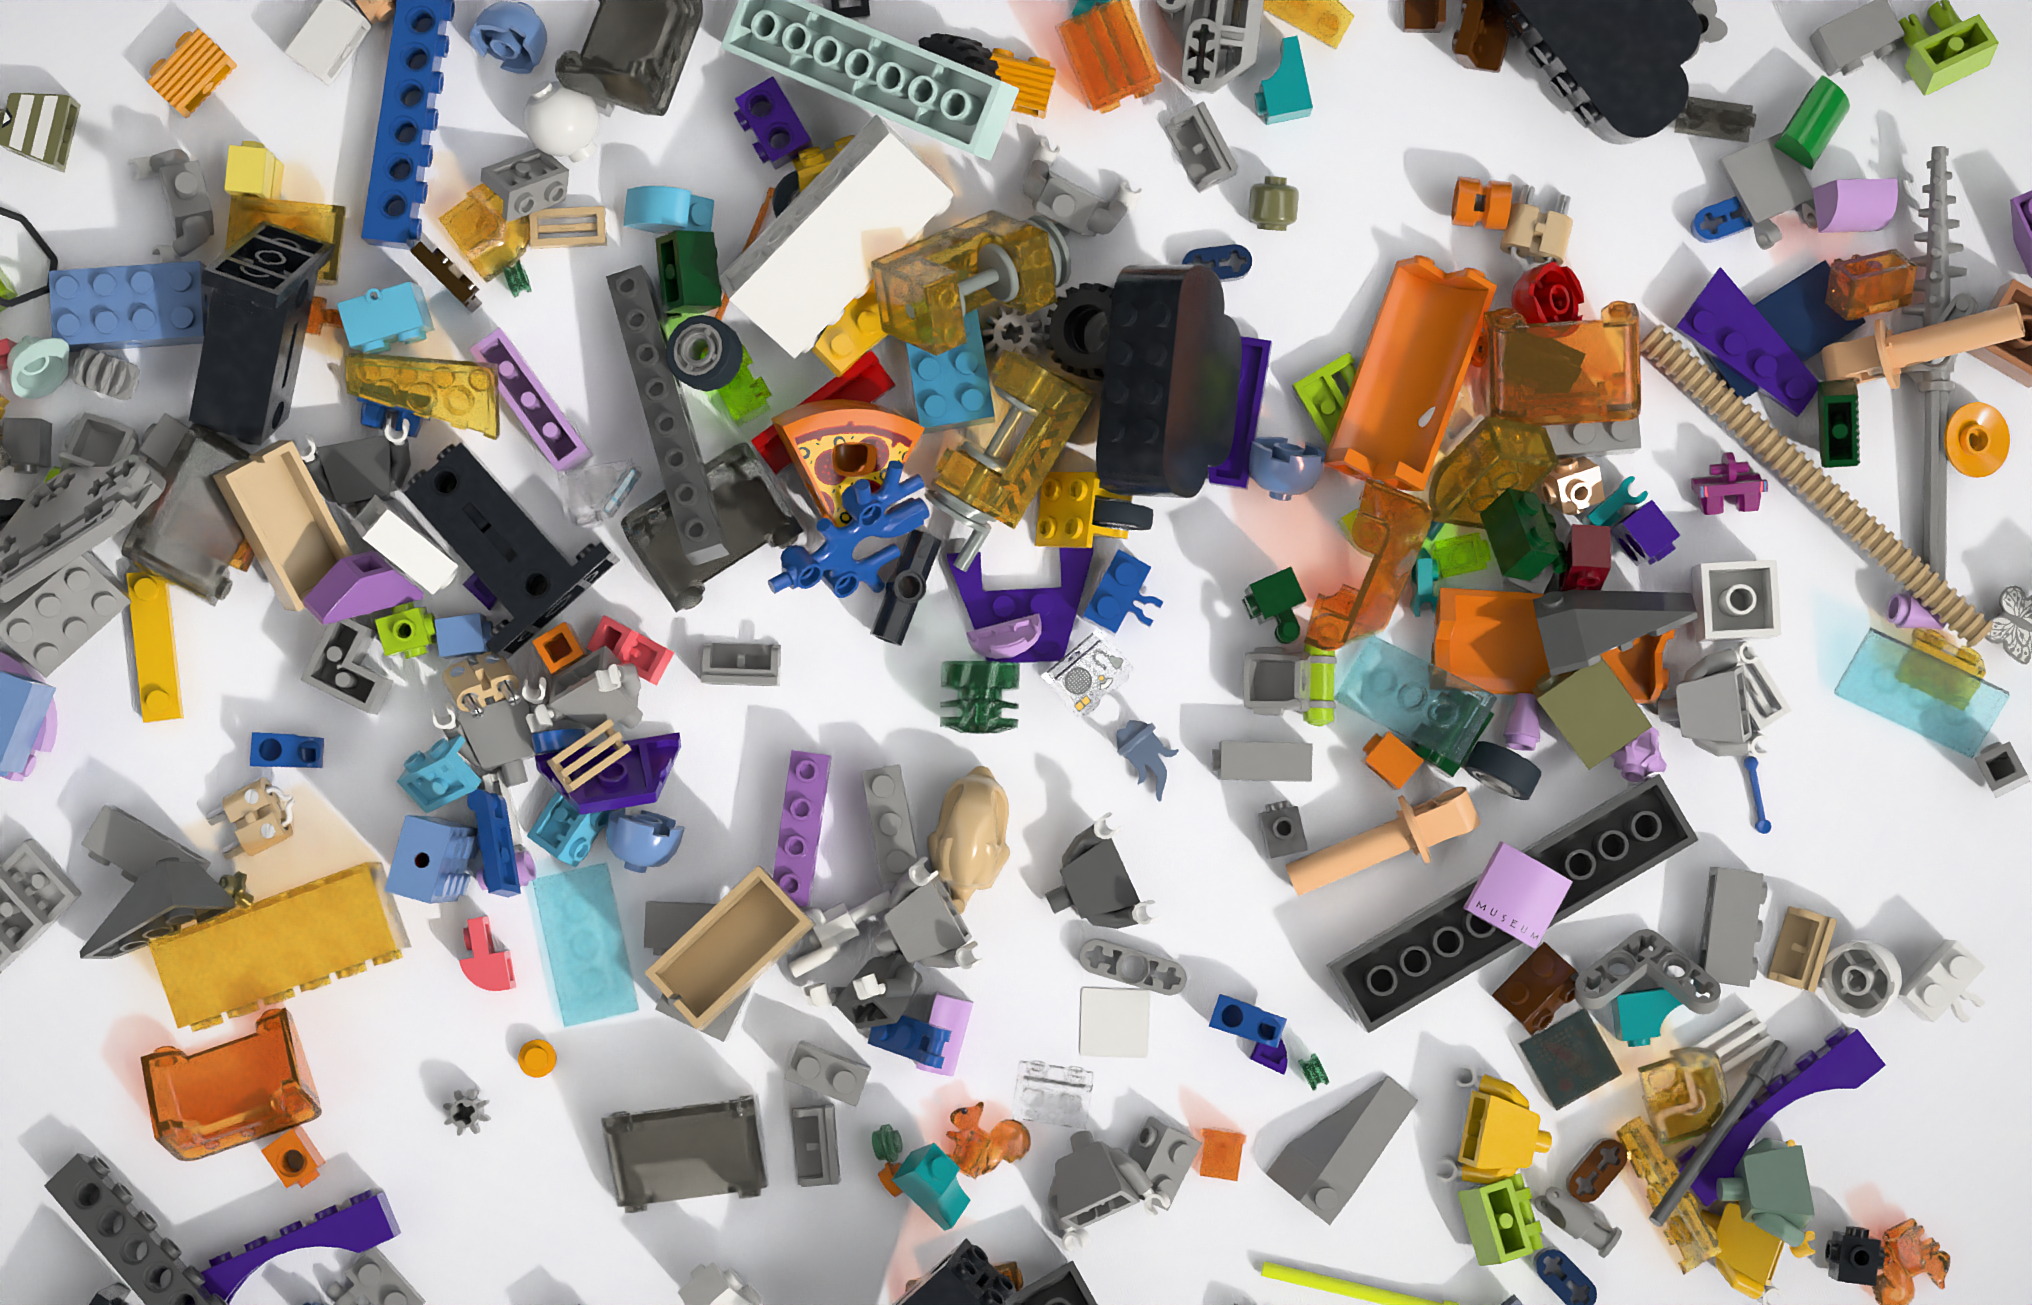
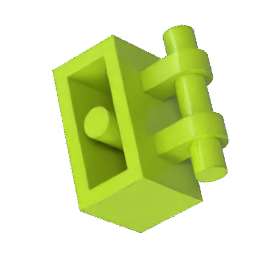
[1457,1173,1544,1266]

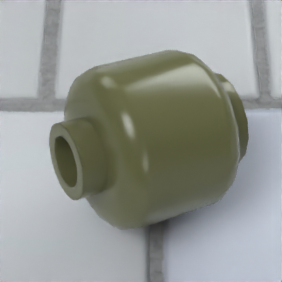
[1248,176,1299,231]

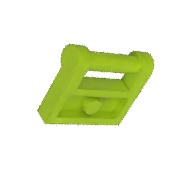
[1292,352,1357,447]

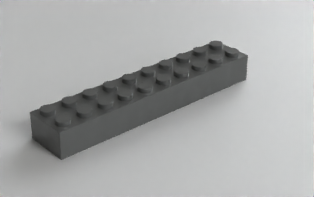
[1325,774,1699,1033]

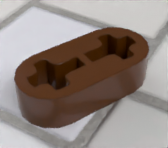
[1566,1138,1628,1203]

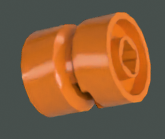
[1451,176,1512,231]

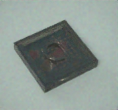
[1517,1007,1623,1111]

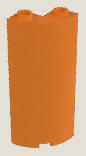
[1324,255,1497,491]
[1430,587,1675,704]

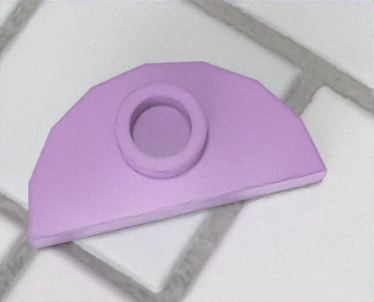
[966,614,1041,659]

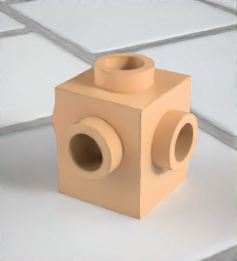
[1541,456,1605,515]

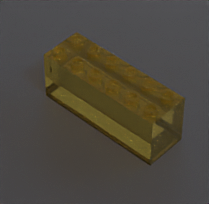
[147,862,412,1033]

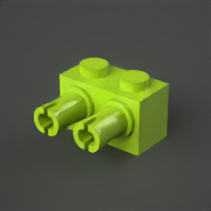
[1898,0,1999,96]

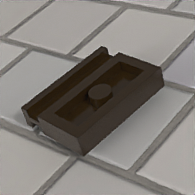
[410,241,482,313]

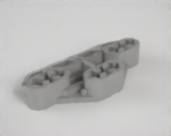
[1156,0,1264,94]
[0,454,166,603]

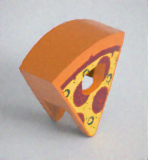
[771,399,925,527]

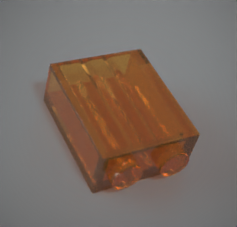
[1054,0,1162,114]

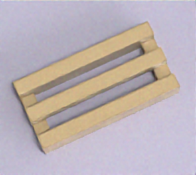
[529,206,607,249]
[547,719,631,793]

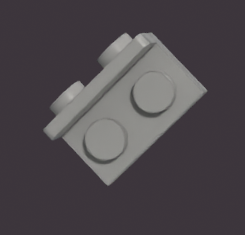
[480,148,569,222]

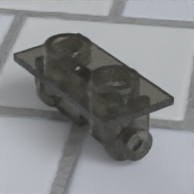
[1674,97,1756,143]

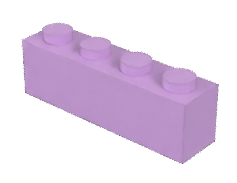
[469,327,593,477]

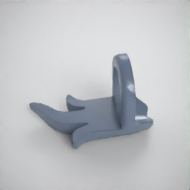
[1116,720,1179,802]

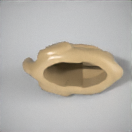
[927,766,1011,914]

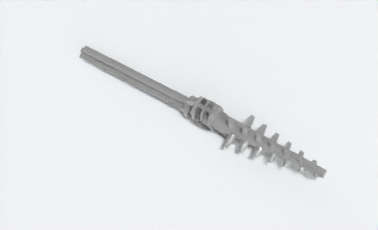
[1900,146,1978,581]

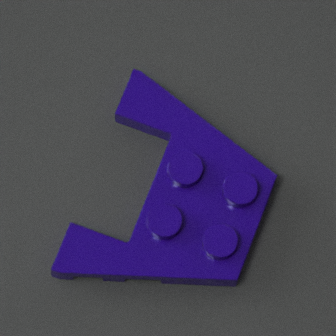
[947,546,1094,665]

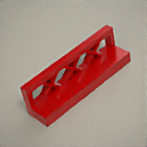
[751,350,896,476]

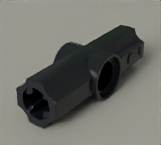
[870,529,942,646]

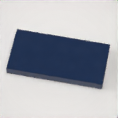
[1704,260,1866,400]

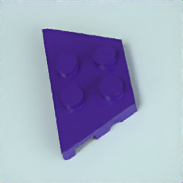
[534,732,682,815]

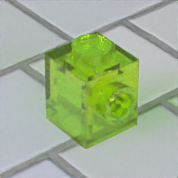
[1430,532,1491,581]

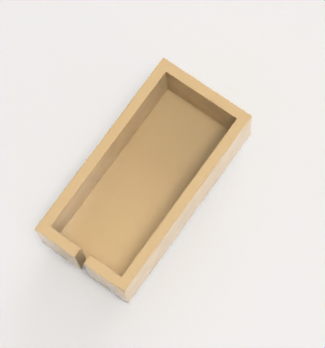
[213,440,353,612]
[644,865,815,1031]

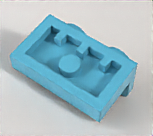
[396,734,482,814]
[527,791,610,867]

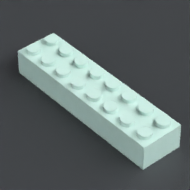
[720,0,1019,161]

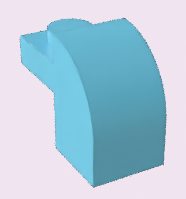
[623,186,714,233]

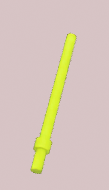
[1261,1261,1459,1305]

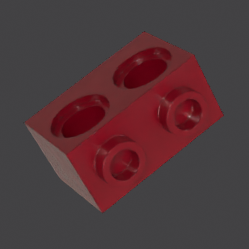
[1559,524,1611,592]

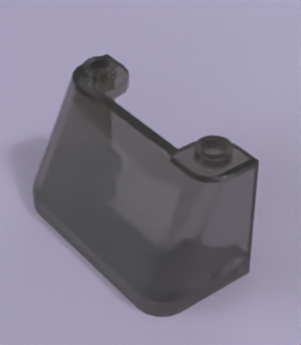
[555,0,703,117]
[121,423,252,608]
[620,442,804,613]
[601,1094,770,1213]

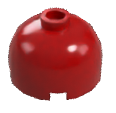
[1511,262,1584,339]

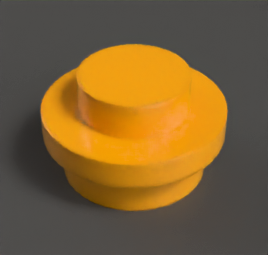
[518,1039,557,1078]

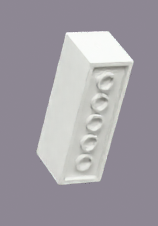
[719,114,954,359]

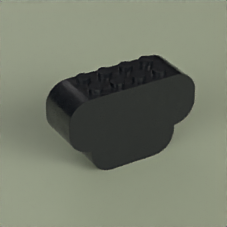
[1494,0,1701,145]
[1096,265,1242,498]

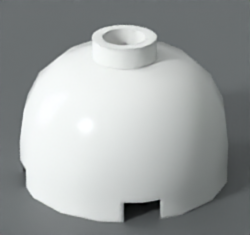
[1821,940,1902,1018]

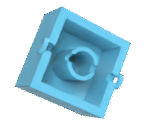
[336,281,435,356]

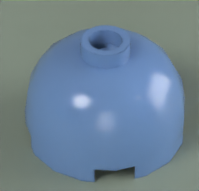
[469,1,548,74]
[1249,436,1326,501]
[606,808,685,873]

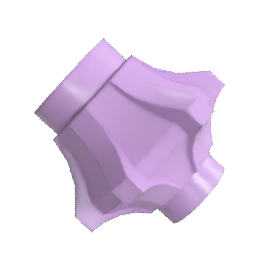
[1610,727,1667,782]

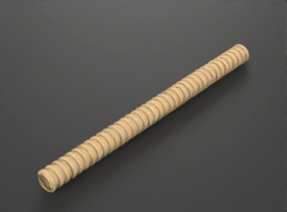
[1638,324,1993,647]

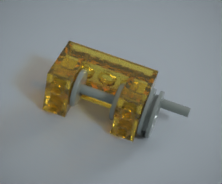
[871,210,1071,356]
[924,345,1094,572]

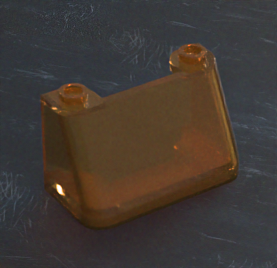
[1480,300,1642,428]
[1303,478,1432,651]
[140,1007,322,1162]

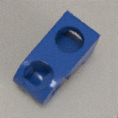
[250,732,324,768]
[1208,994,1287,1048]

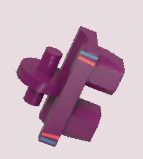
[1691,452,1768,515]

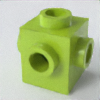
[375,602,437,659]

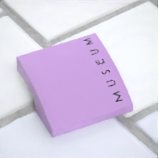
[1463,841,1573,949]

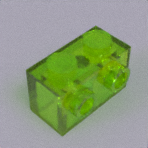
[700,343,772,427]

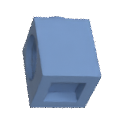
[434,613,494,659]

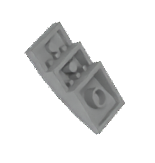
[0,839,83,974]

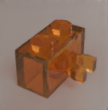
[1825,248,1917,321]

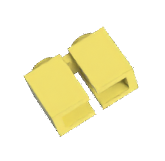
[224,141,284,209]

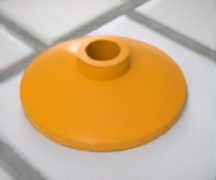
[1944,402,2010,478]

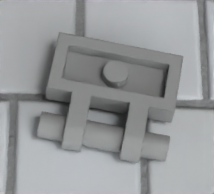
[325,1246,426,1305]

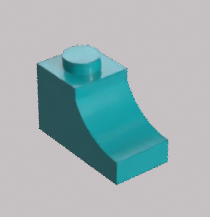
[1254,35,1313,125]
[1611,987,1682,1047]
[891,1143,971,1231]

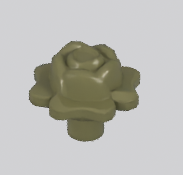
[218,871,254,909]

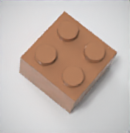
[1966,279,2032,388]

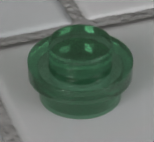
[872,1124,903,1163]

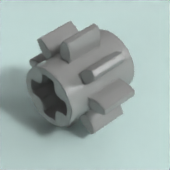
[443,1088,491,1136]

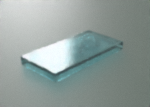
[1834,627,2010,759]
[1334,634,1497,765]
[532,862,640,1028]

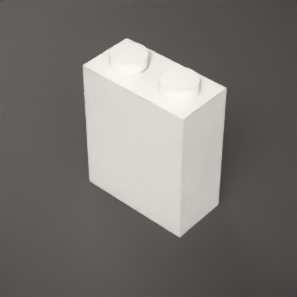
[351,494,458,595]

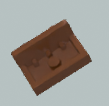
[1452,0,1510,73]
[1491,942,1579,1035]

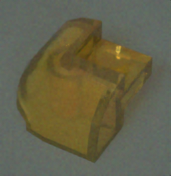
[438,183,530,283]
[1637,1047,1728,1147]

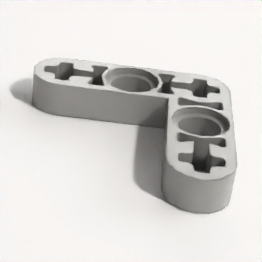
[1574,929,1721,1015]

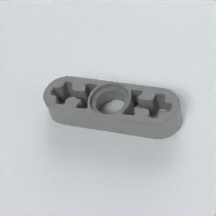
[1079,939,1187,996]

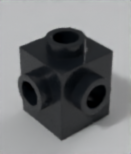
[1825,1226,1885,1287]

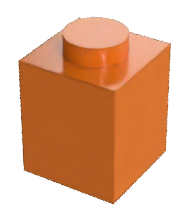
[532,621,589,675]

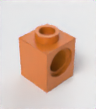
[1361,731,1424,790]
[261,1125,326,1188]

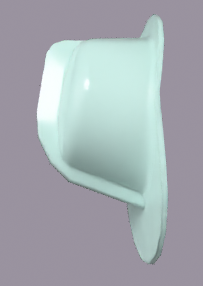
[7,335,70,399]

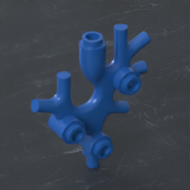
[767,460,930,598]

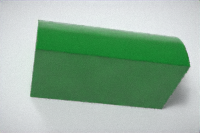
[1774,75,1850,170]

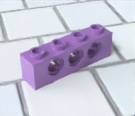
[773,750,832,907]

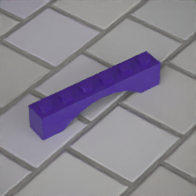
[1670,1026,1886,1207]
[185,1189,402,1305]

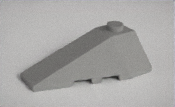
[1265,1076,1418,1226]

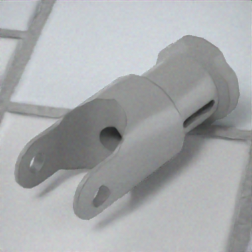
[1534,1186,1622,1258]

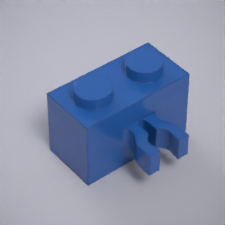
[1082,549,1164,637]

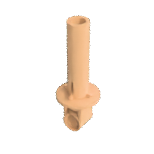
[1821,303,2025,390]
[1285,787,1481,896]

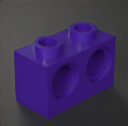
[733,76,813,170]
[1610,500,1681,566]

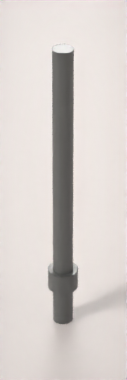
[1648,1040,1788,1227]

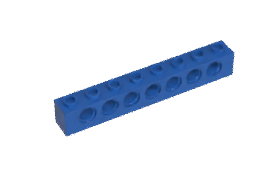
[361,0,455,250]

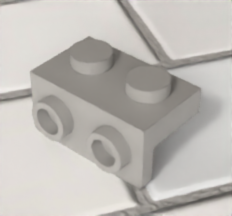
[1129,1116,1202,1211]

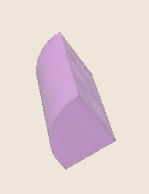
[1813,178,1898,233]
[916,992,974,1076]

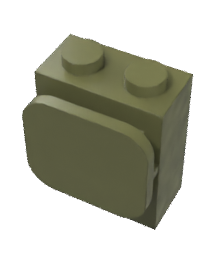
[1532,654,1652,770]

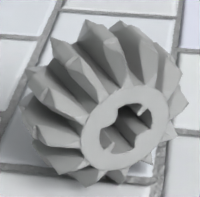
[981,303,1044,368]
[71,348,141,401]

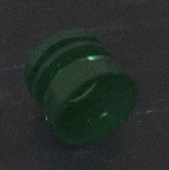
[940,661,1020,734]

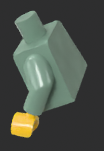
[1716,1138,1816,1258]

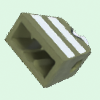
[0,93,81,173]

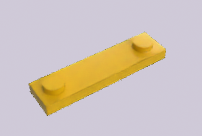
[126,569,184,723]

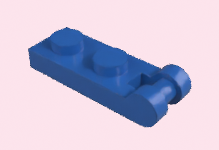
[467,789,521,898]
[867,1014,952,1069]

